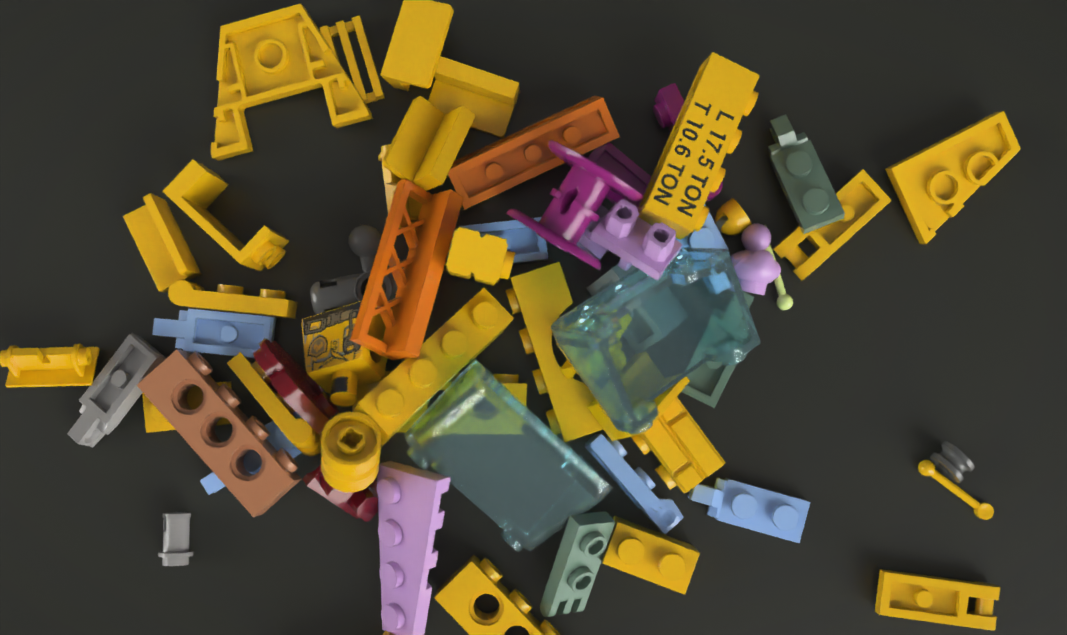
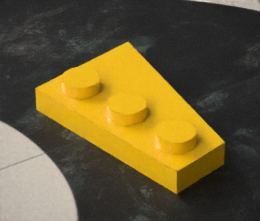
[885,111,1021,245]

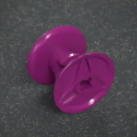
[506,140,645,270]

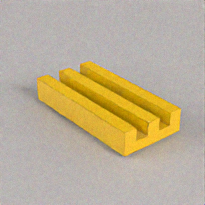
[319,15,385,104]

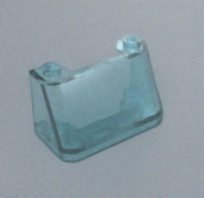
[551,247,761,434]
[404,358,613,552]

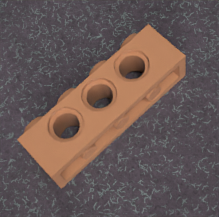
[137,349,302,517]

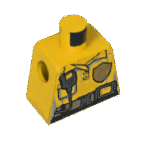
[301,301,388,406]

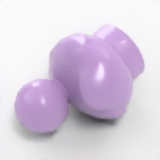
[728,223,781,295]

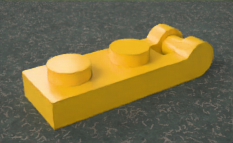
[773,169,892,280]
[168,280,297,319]
[227,352,321,456]
[875,569,1000,630]

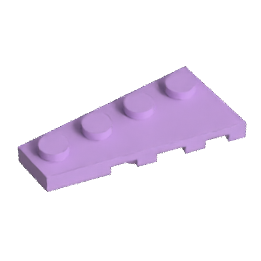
[377,461,450,635]

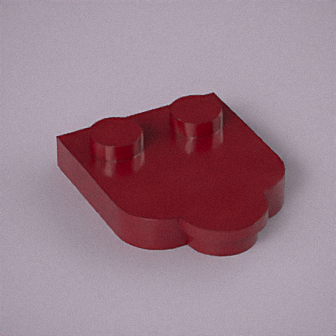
[253,338,339,436]

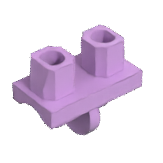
[590,199,682,281]

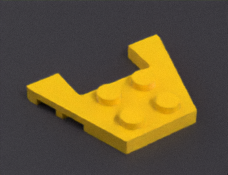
[211,3,373,161]

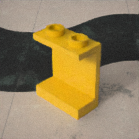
[162,159,289,271]

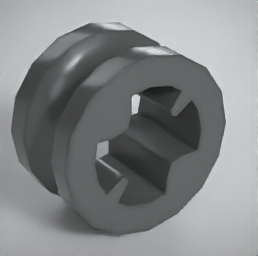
[930,441,975,483]

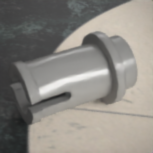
[158,512,194,566]

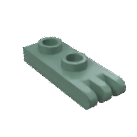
[540,511,615,617]

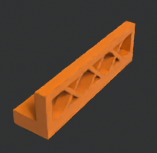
[448,95,620,210]
[350,179,464,360]

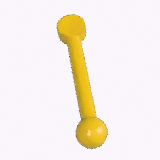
[918,460,994,520]

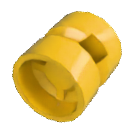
[321,412,381,492]

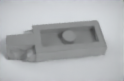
[67,333,166,447]

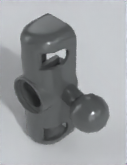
[310,224,438,315]

